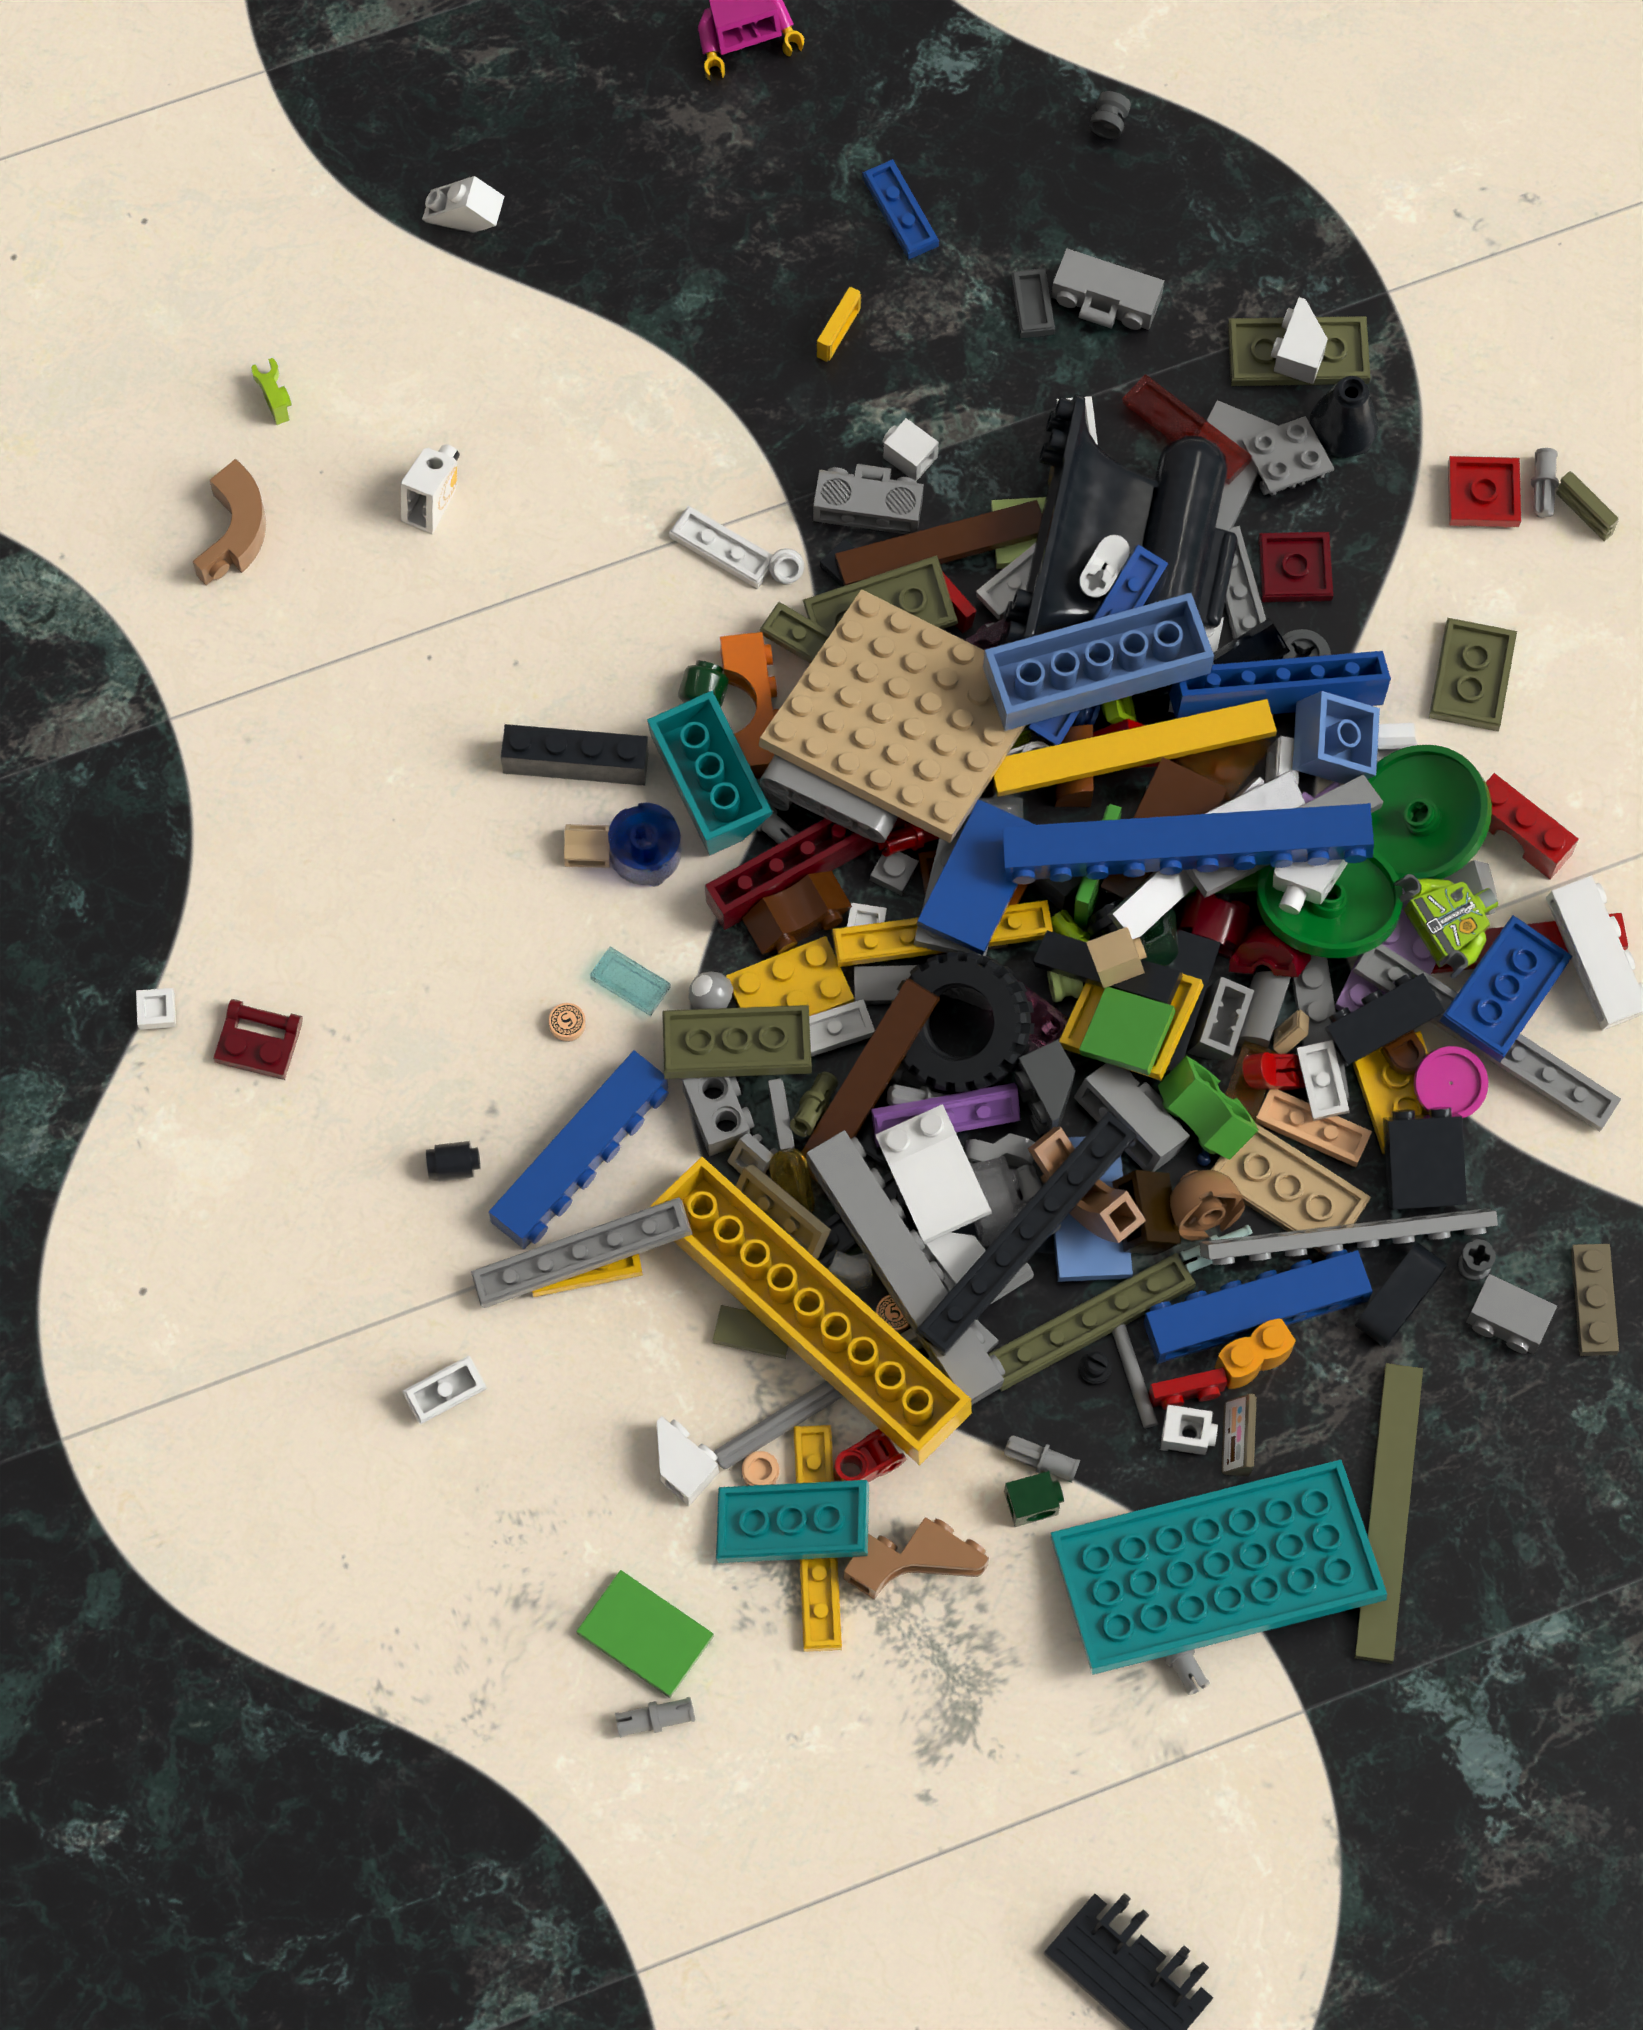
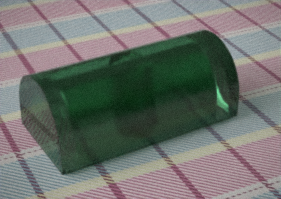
[1140,908,1179,966]

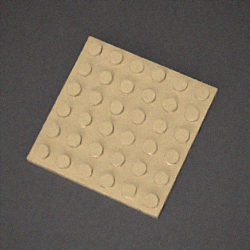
[759,589,1026,843]

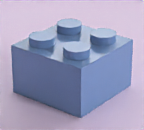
[1292,691,1380,784]

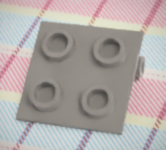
[1242,416,1334,496]

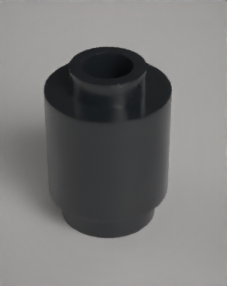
[426,1141,481,1181]

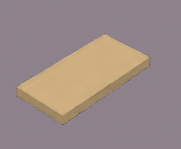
[1211,1123,1371,1256]

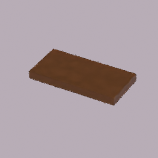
[1100,757,1228,919]

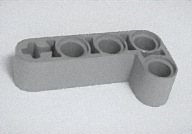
[760,755,898,843]

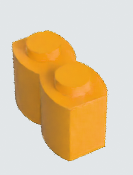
[1215,1319,1296,1389]

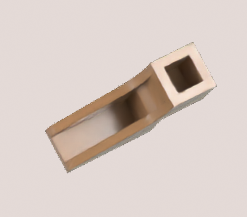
[843,1517,989,1600]

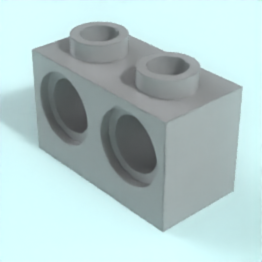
[682,1076,754,1157]

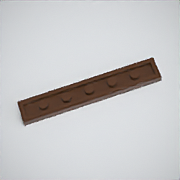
[835,500,1042,586]
[793,978,940,1183]

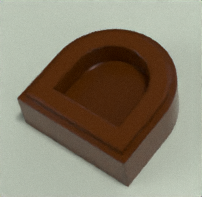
[1381,1030,1426,1075]

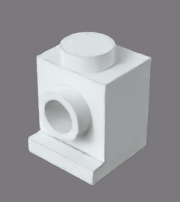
[1160,1405,1218,1455]

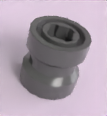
[1089,91,1131,139]

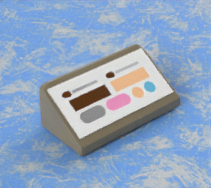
[1221,1394,1257,1476]

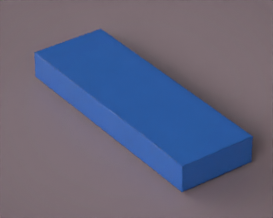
[862,159,939,260]

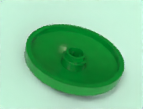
[1367,745,1492,879]
[1256,850,1403,958]

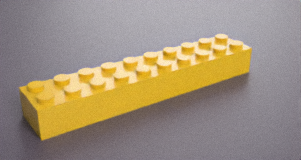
[649,1156,972,1466]

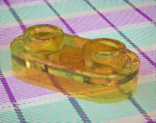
[770,1148,815,1214]

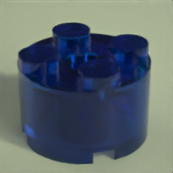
[608,802,682,887]

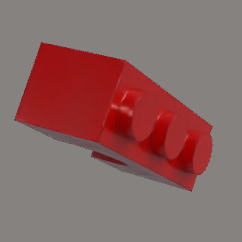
[1486,773,1579,879]

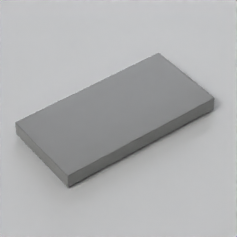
[1199,400,1278,531]

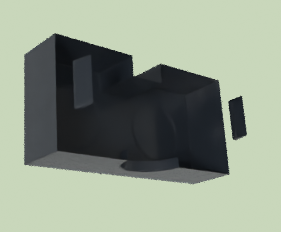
[1213,618,1290,665]

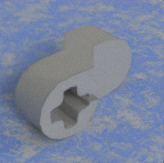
[964,1133,1035,1174]

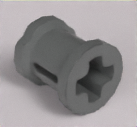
[1458,1239,1496,1282]

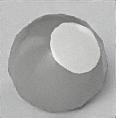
[689,971,733,1009]

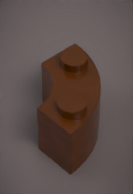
[742,871,852,954]

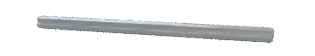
[714,1263,1034,1469]

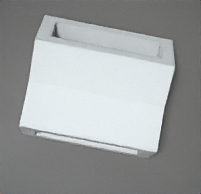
[1377,723,1417,762]

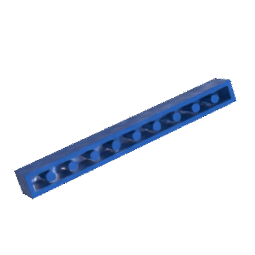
[1002,803,1374,884]

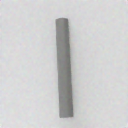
[1112,1324,1158,1429]

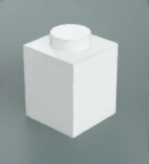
[883,418,939,481]

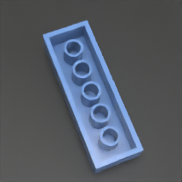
[983,593,1214,731]

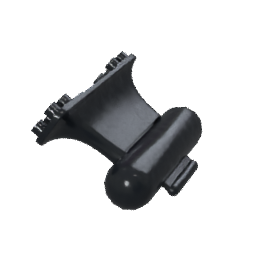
[998,394,1237,697]

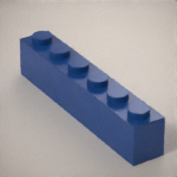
[1169,651,1391,719]
[489,1050,669,1249]
[1143,1249,1373,1364]

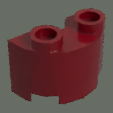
[1171,889,1253,959]
[1229,924,1312,977]

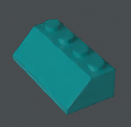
[647,691,773,856]

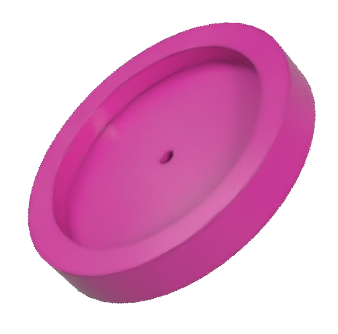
[1414,1046,1488,1118]

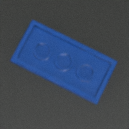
[917,799,1035,955]
[1439,915,1573,1063]

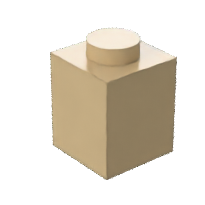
[1086,926,1147,988]

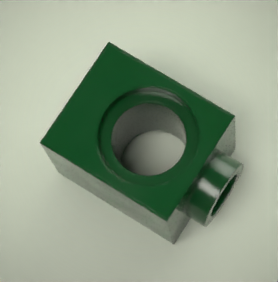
[1004,1471,1064,1527]

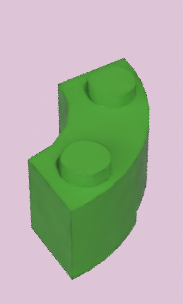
[1158,1056,1258,1160]

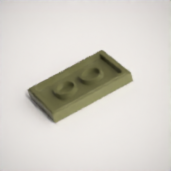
[1429,618,1517,732]

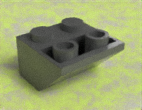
[1015,1040,1075,1136]

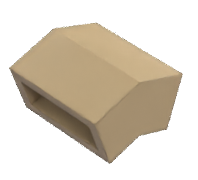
[564,824,611,868]

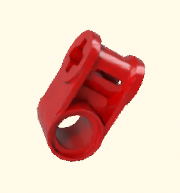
[833,1429,907,1483]

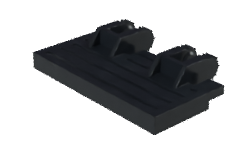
[1044,1893,1213,2030]

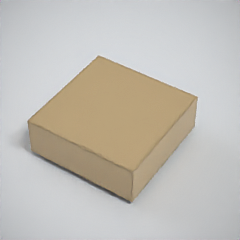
[1273,1009,1309,1054]

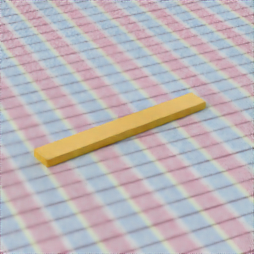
[992,699,1277,797]

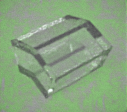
[829,1251,873,1292]

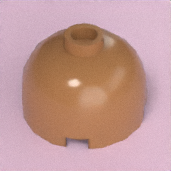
[1170,1170,1245,1241]

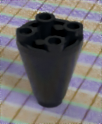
[1309,376,1379,458]

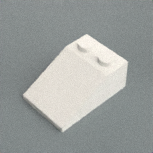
[875,1104,992,1244]

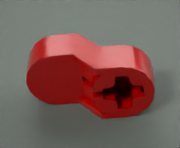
[1242,1052,1305,1091]

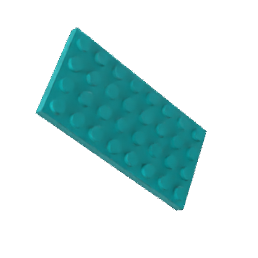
[1051,1460,1387,1675]

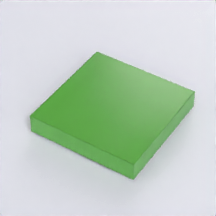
[1079,987,1176,1075]

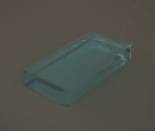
[590,946,671,1016]

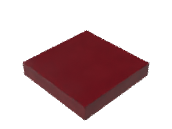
[1258,532,1333,602]

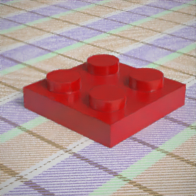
[1448,456,1521,527]

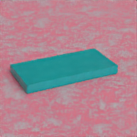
[716,1480,869,1563]

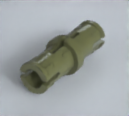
[790,1072,838,1137]

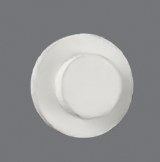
[769,548,804,584]

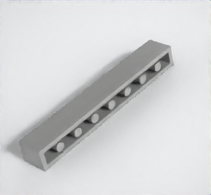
[806,1130,1005,1406]

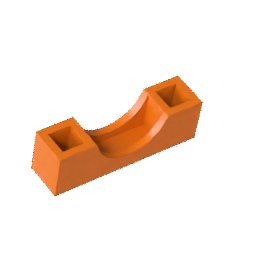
[720,632,779,779]

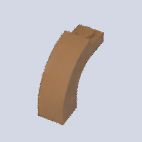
[193,459,266,585]
[1028,1127,1146,1243]

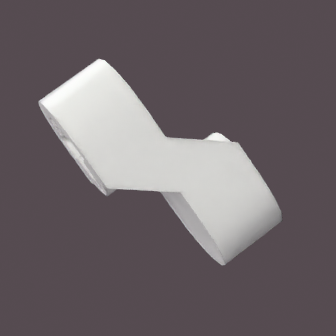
[1079,535,1130,598]

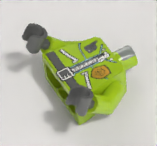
[1394,874,1498,979]

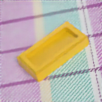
[817,287,861,362]

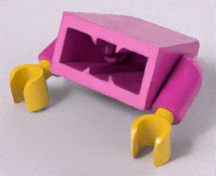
[698,0,804,81]

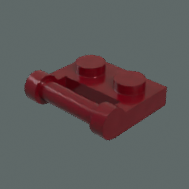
[213,999,303,1080]

